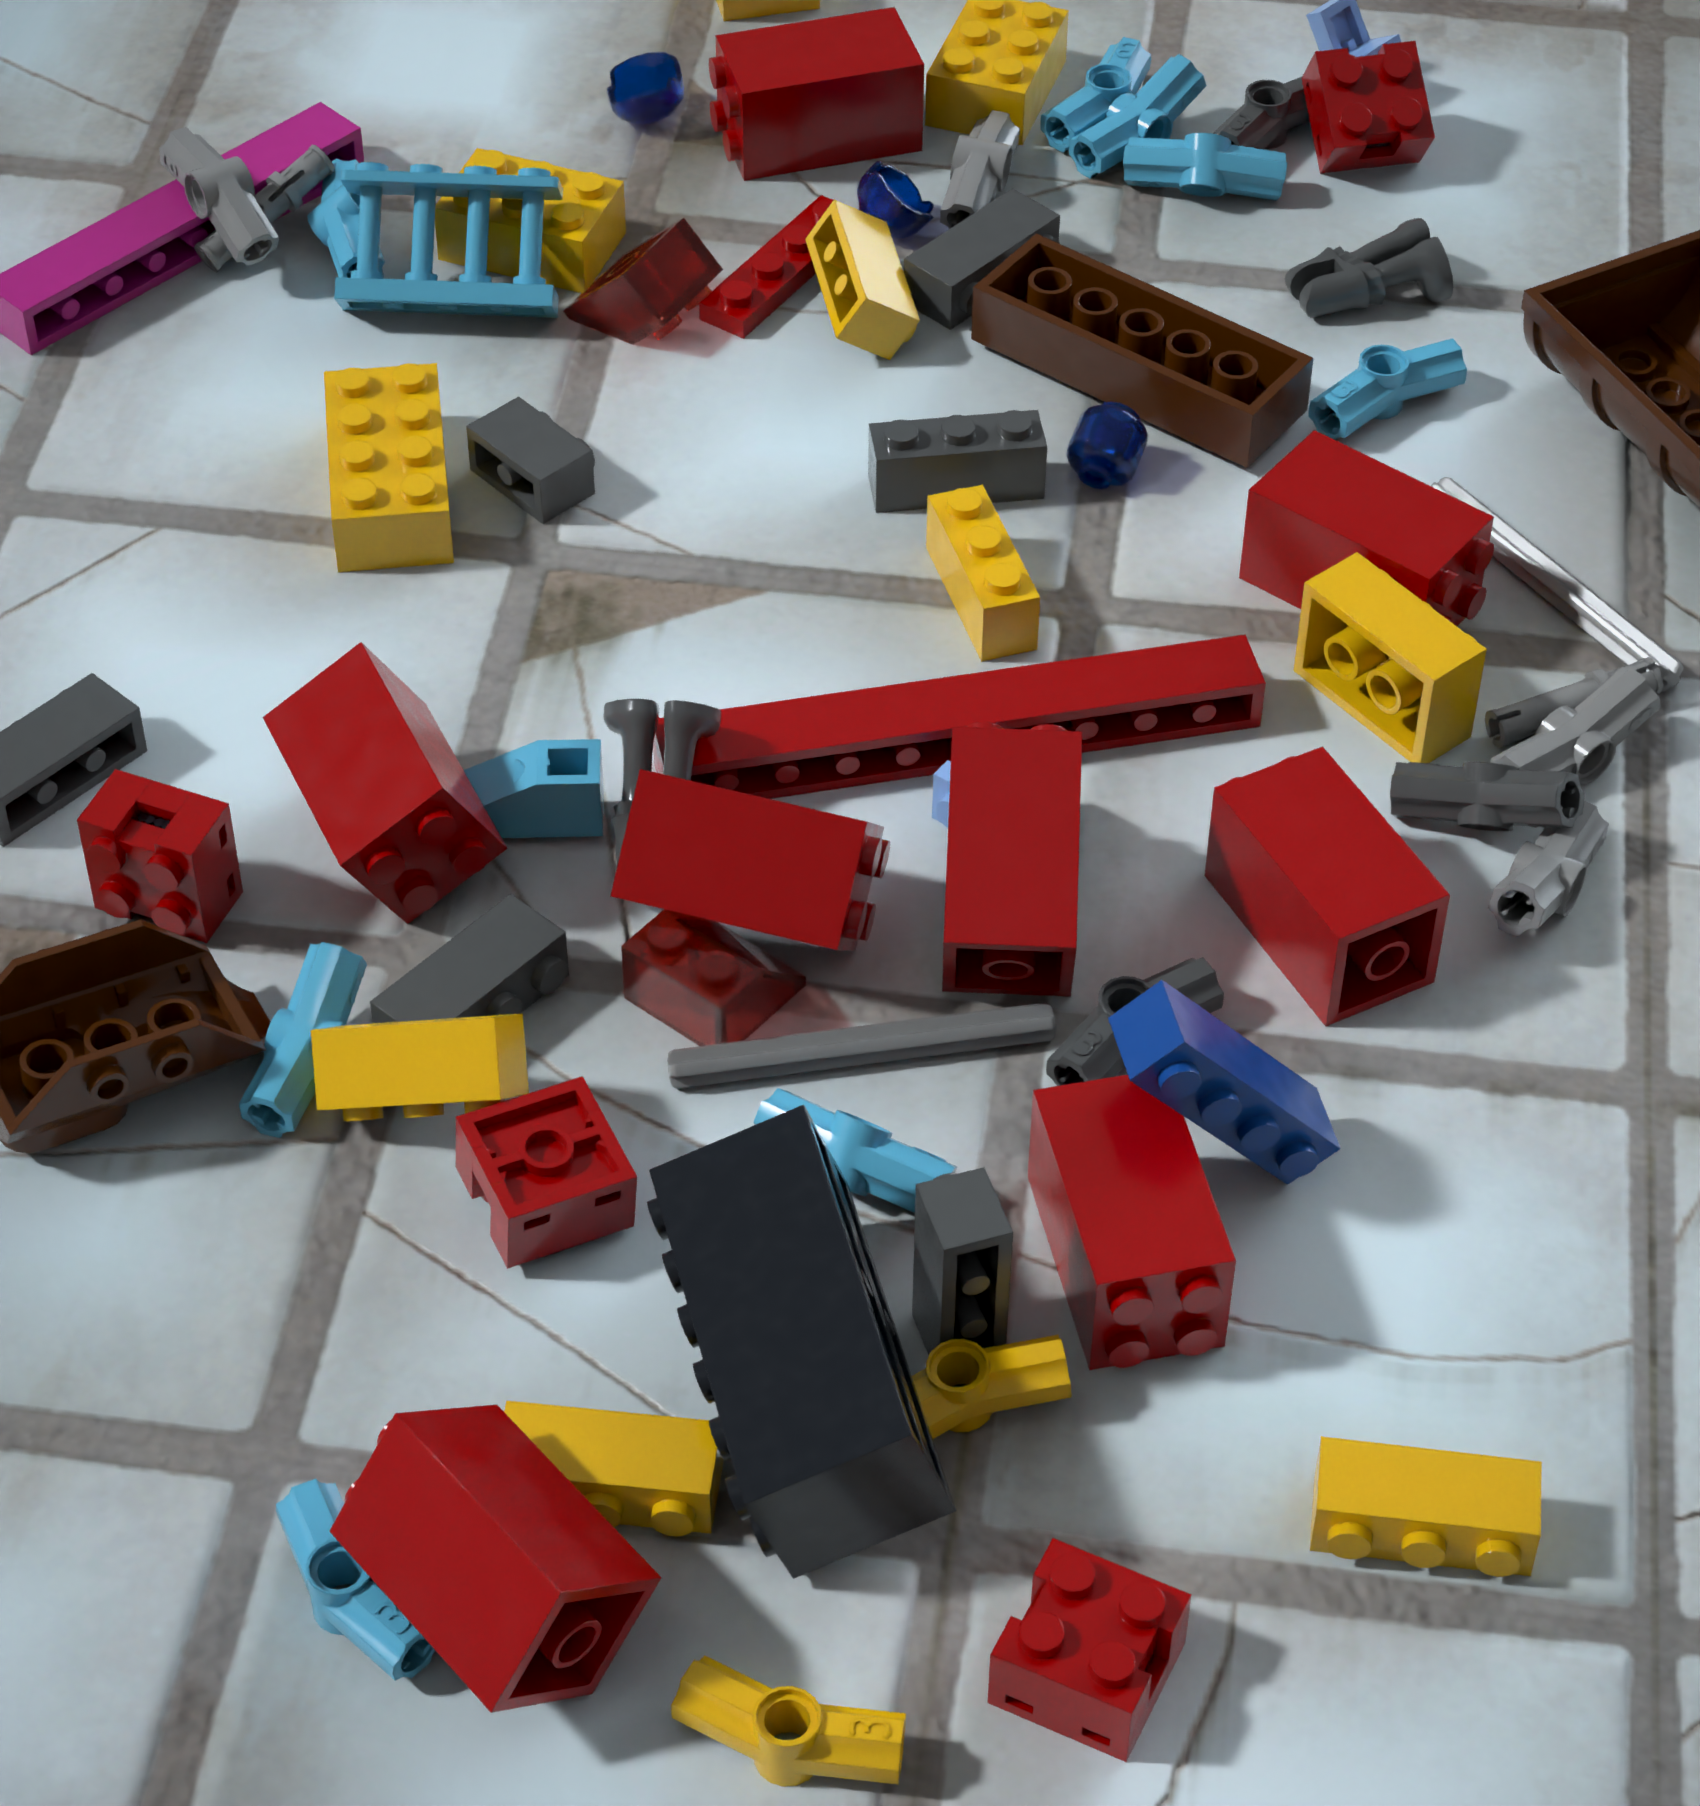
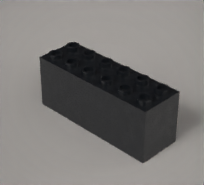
[647,1104,957,1579]

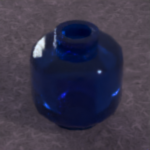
[1066,402,1148,489]

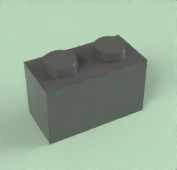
[466,396,595,524]

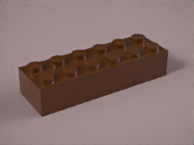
[971,233,1314,468]

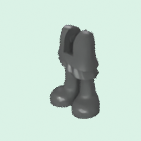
[1285,218,1453,318]
[603,699,721,865]

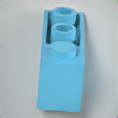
[464,739,604,838]

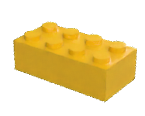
[324,363,454,572]

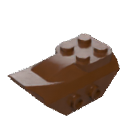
[0,919,271,1153]

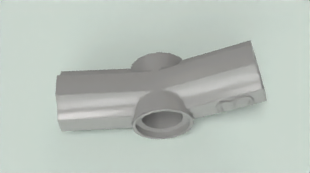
[940,110,1020,229]
[159,127,279,266]
[1490,667,1661,785]
[1488,801,1609,937]

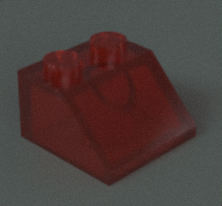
[563,218,723,345]
[621,909,806,1046]

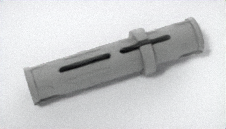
[194,144,335,272]
[1485,657,1663,748]

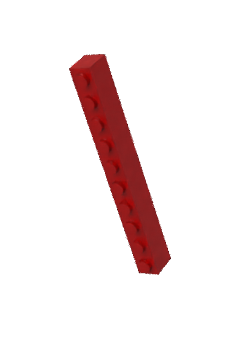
[653,634,1266,799]

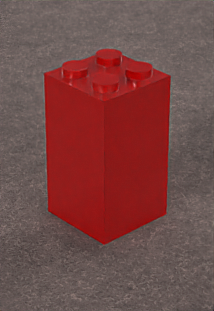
[709,7,924,181]
[1239,430,1494,626]
[262,642,508,924]
[942,722,1082,997]
[1204,746,1450,1027]
[610,769,890,951]
[1028,1074,1236,1370]
[329,1405,662,1713]

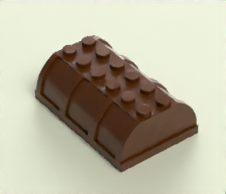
[1521,230,1700,508]

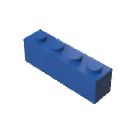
[1108,980,1341,1185]

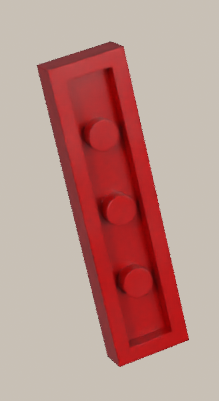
[699,195,834,339]

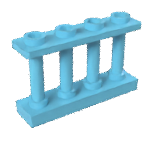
[334,162,563,318]

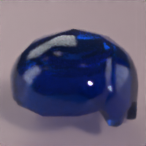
[607,52,685,124]
[857,161,934,239]

